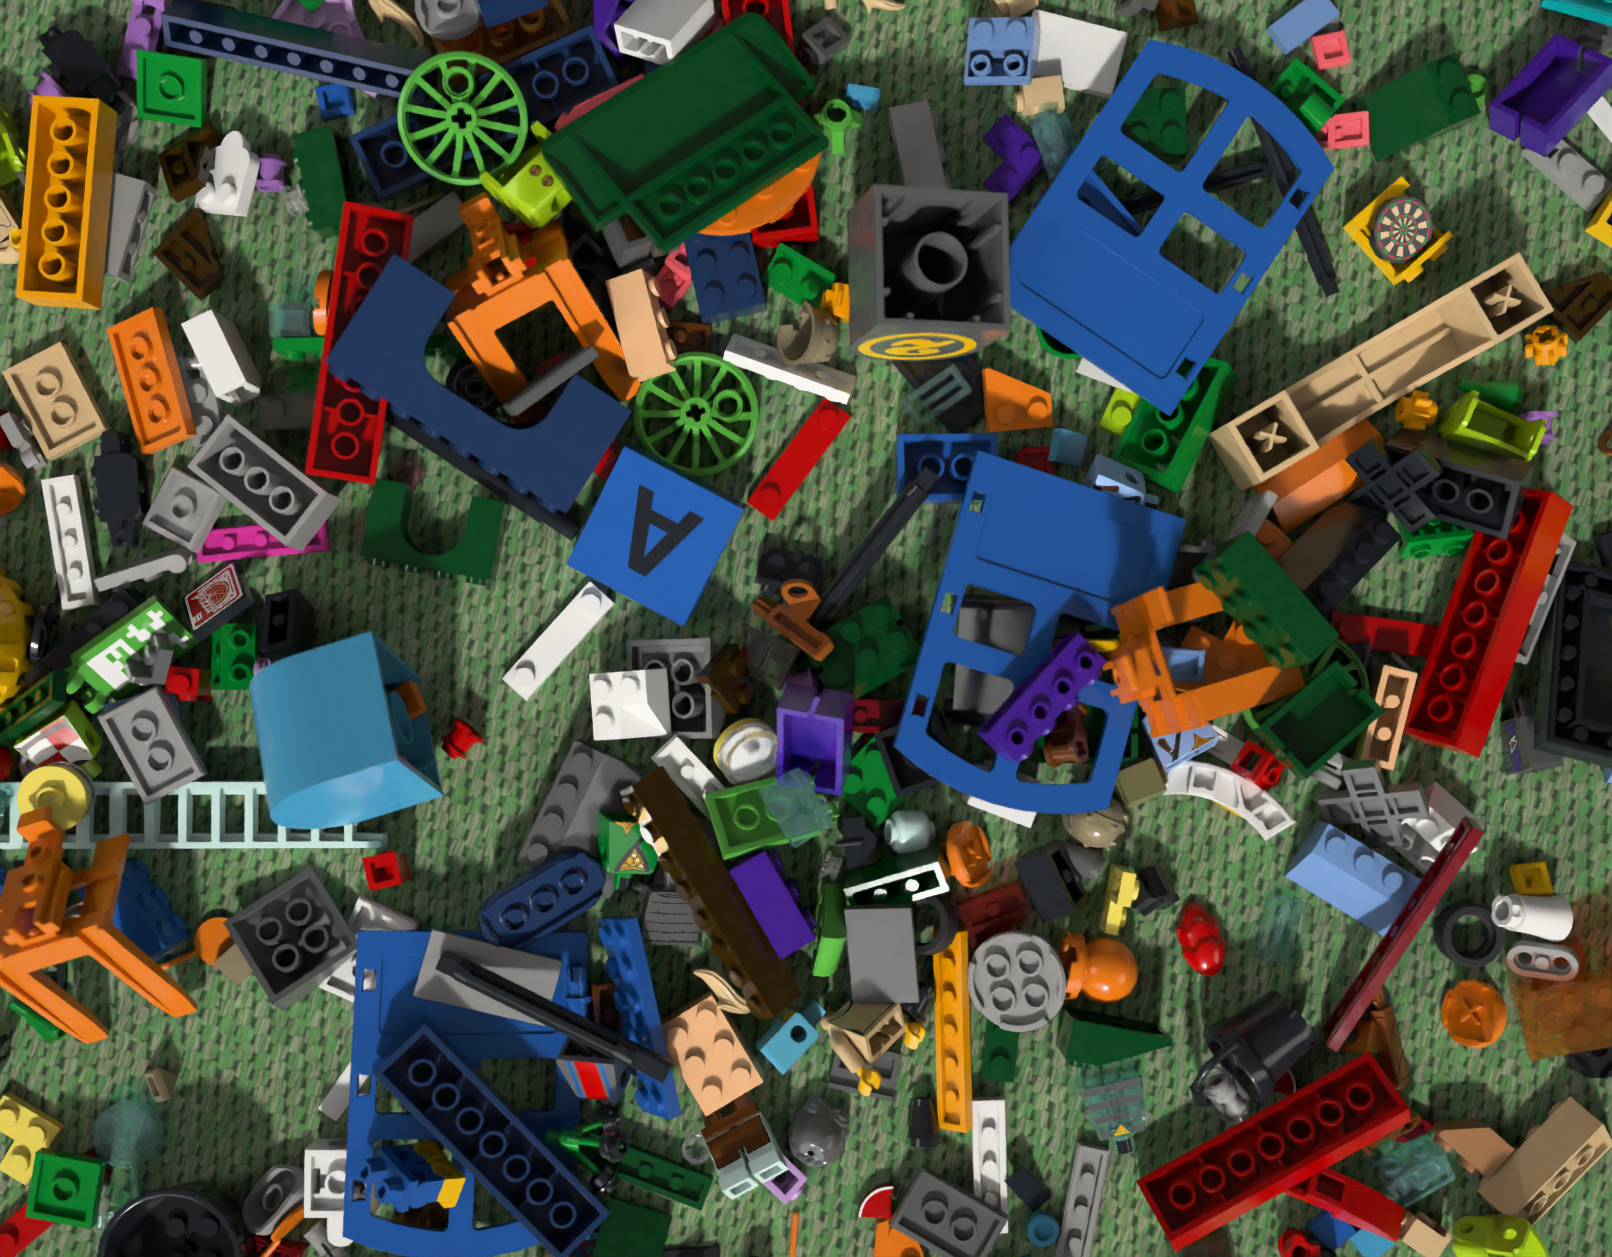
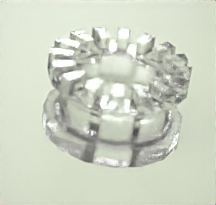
[283,183,309,216]
[818,850,844,883]
[682,1130,710,1164]

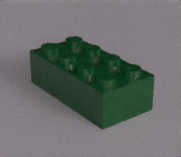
[1193,530,1340,671]

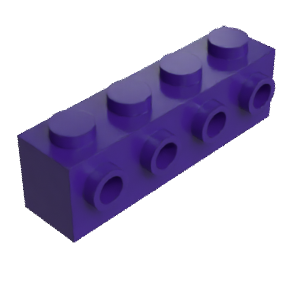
[977,633,1107,762]

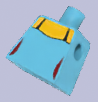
[754,999,827,1075]

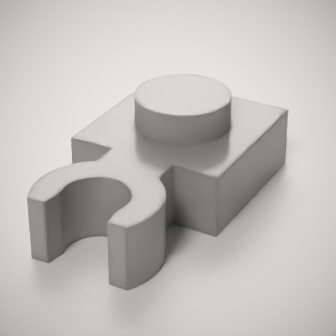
[0,412,48,470]

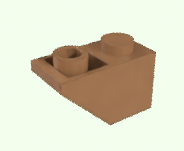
[1430,1119,1515,1180]

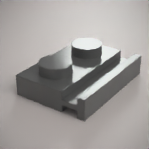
[827,1049,903,1102]

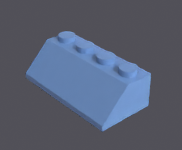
[1283,820,1435,937]

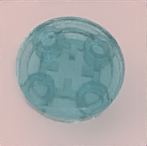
[93,1100,163,1169]

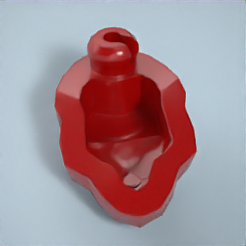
[1175,902,1226,976]

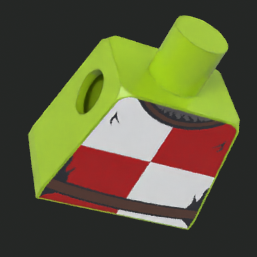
[14,700,103,781]

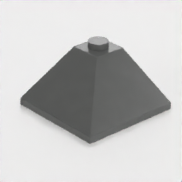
[627,638,732,739]
[223,866,357,1010]

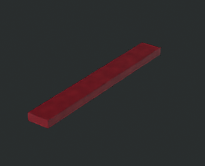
[1322,816,1484,1052]

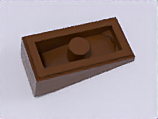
[666,319,712,355]

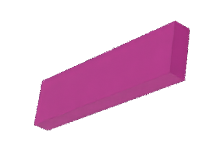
[196,520,330,563]

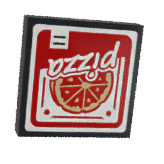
[182,559,254,641]

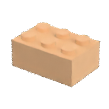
[660,989,764,1116]

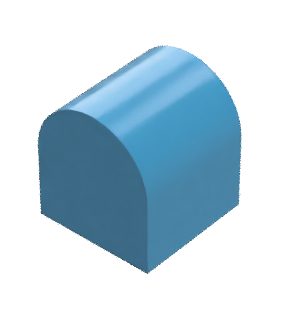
[249,631,444,829]

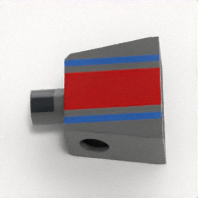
[555,1036,631,1108]

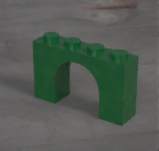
[360,478,510,586]

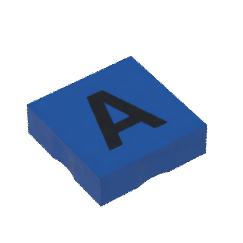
[567,444,749,626]

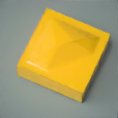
[1509,861,1554,897]

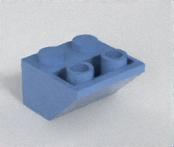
[964,17,1041,86]

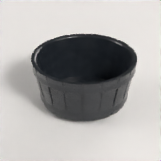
[96,1182,253,1257]

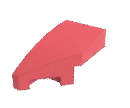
[1314,111,1369,150]
[655,242,691,313]

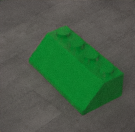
[1110,357,1238,494]

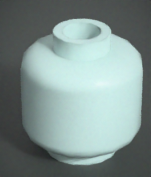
[884,810,935,853]

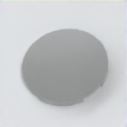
[967,930,1068,1032]

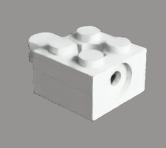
[304,1138,382,1247]

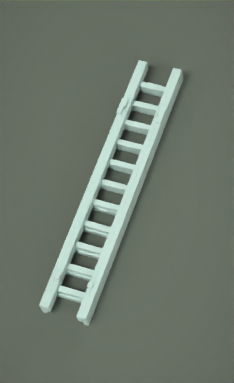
[0,780,388,849]

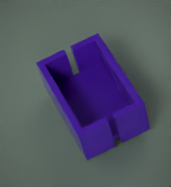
[1490,33,1612,157]
[776,682,854,796]
[730,848,818,960]

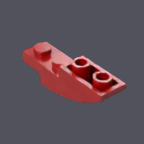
[1283,1168,1405,1242]

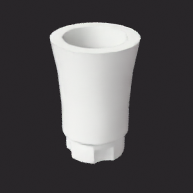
[1491,894,1573,942]

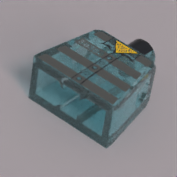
[1075,1069,1146,1154]

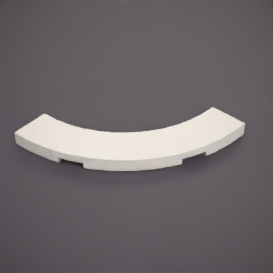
[1113,760,1295,841]

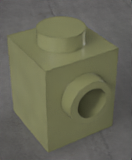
[1115,758,1169,809]

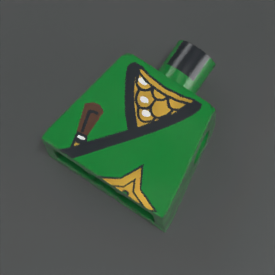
[598,812,658,891]

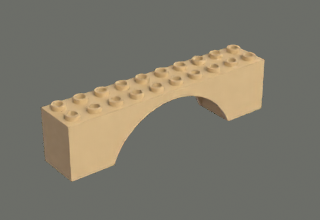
[1208,252,1554,491]

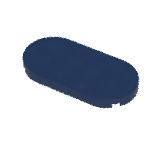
[479,850,606,949]

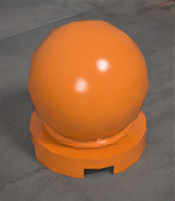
[1059,931,1138,1004]

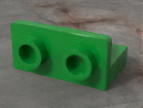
[760,242,836,308]
[1394,516,1474,560]
[211,623,255,690]

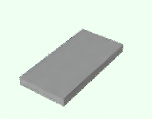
[413,928,563,1026]

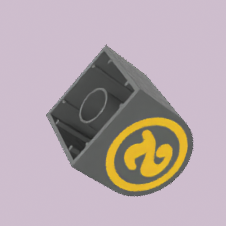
[847,184,1011,362]

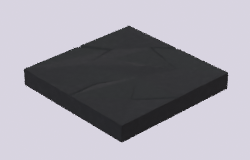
[1533,561,1612,769]

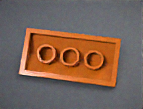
[1252,418,1386,534]

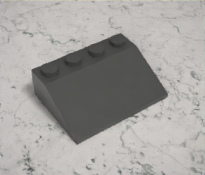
[516,738,649,899]

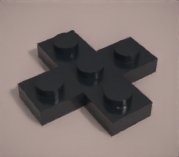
[1343,436,1444,534]

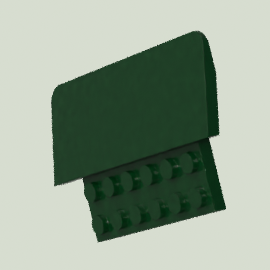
[541,13,829,255]

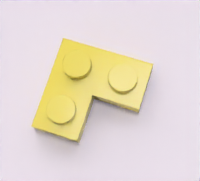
[1099,864,1139,935]
[0,1092,65,1185]

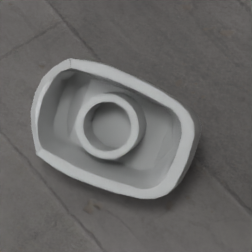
[241,1165,304,1236]

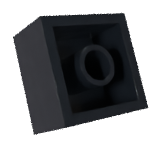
[874,711,957,798]

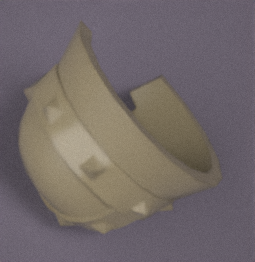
[777,300,839,366]
[1062,793,1129,850]

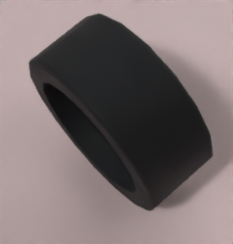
[905,894,958,955]
[1433,901,1505,967]

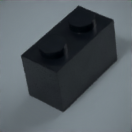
[261,588,315,663]
[1014,840,1089,922]

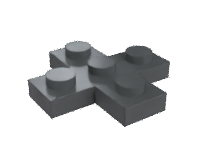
[1318,759,1430,849]

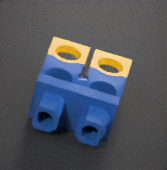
[358,1141,466,1212]

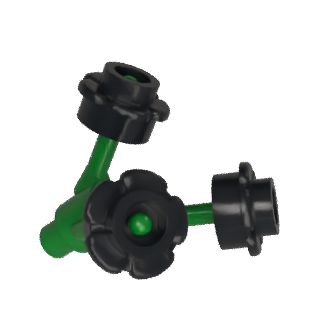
[546,1105,630,1194]

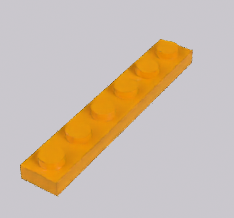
[933,928,973,1133]

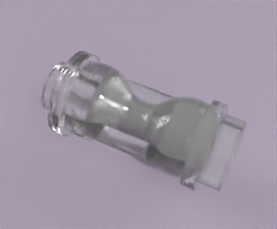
[1202,1066,1258,1126]

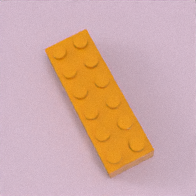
[16,95,117,310]

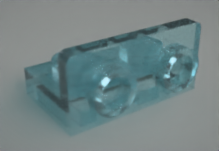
[1030,109,1079,184]
[758,768,834,848]
[1371,1133,1456,1209]

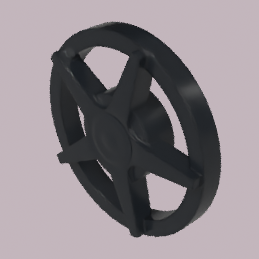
[30,601,55,663]

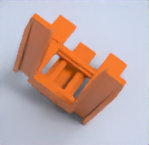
[445,192,641,424]
[1102,582,1306,738]
[0,806,198,1044]

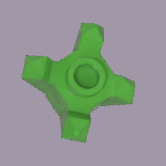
[810,92,863,154]

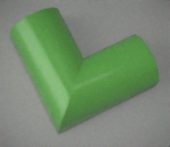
[812,883,847,977]

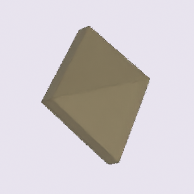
[144,1068,178,1102]

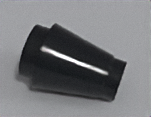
[907,1097,940,1148]

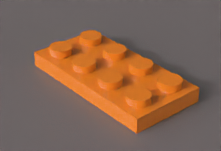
[107,307,197,455]

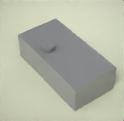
[187,414,342,551]

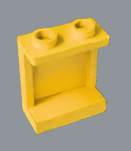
[1342,176,1453,285]

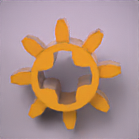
[820,283,849,322]
[1524,325,1568,366]
[1395,390,1438,432]

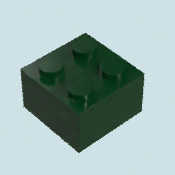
[1114,87,1188,167]

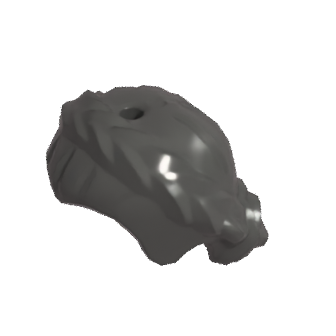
[788,1095,850,1167]

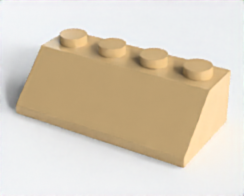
[1477,1097,1612,1226]

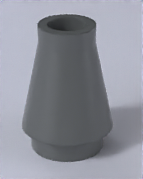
[1061,840,1106,881]

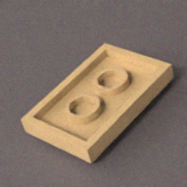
[2,342,110,461]

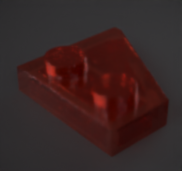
[955,879,1030,953]

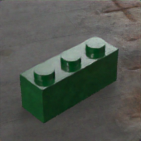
[292,125,357,239]
[843,844,951,905]

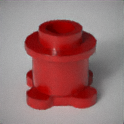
[441,718,485,760]
[1277,1229,1321,1257]

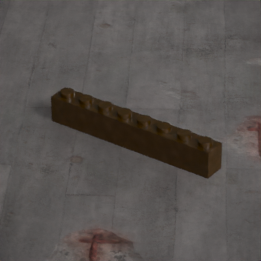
[619,766,803,1019]

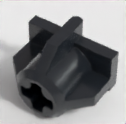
[836,815,876,868]
[1131,865,1180,917]

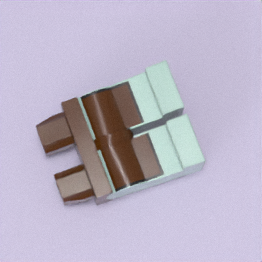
[701,1093,789,1200]

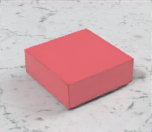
[1309,30,1351,71]

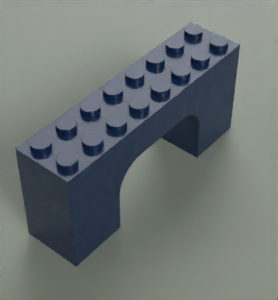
[325,253,632,513]

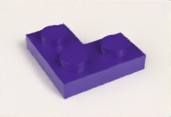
[982,113,1052,205]

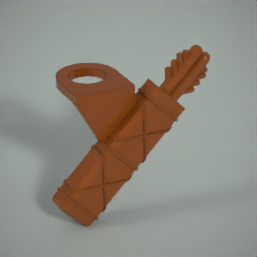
[752,579,834,661]
[1340,985,1409,1090]

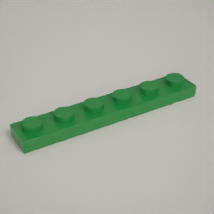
[273,334,469,361]

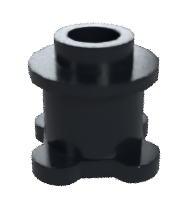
[900,981,936,1024]

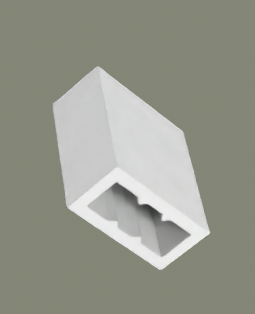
[614,0,716,65]
[181,309,267,406]

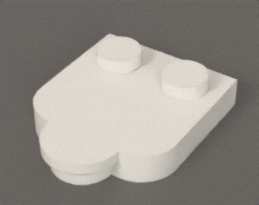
[194,131,260,217]

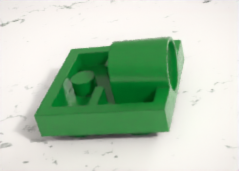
[1268,57,1346,137]

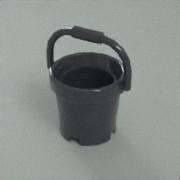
[1190,990,1316,1107]

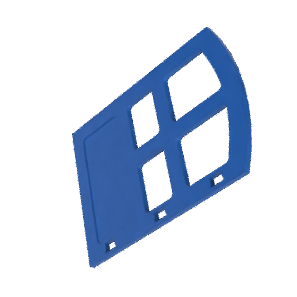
[1009,40,1334,416]
[893,450,1186,814]
[342,930,588,1257]

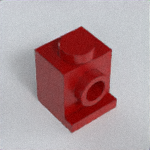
[164,666,211,701]
[1230,740,1285,792]
[362,850,412,891]

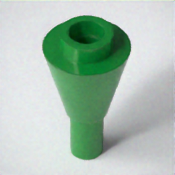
[1457,377,1524,412]
[10,998,66,1043]

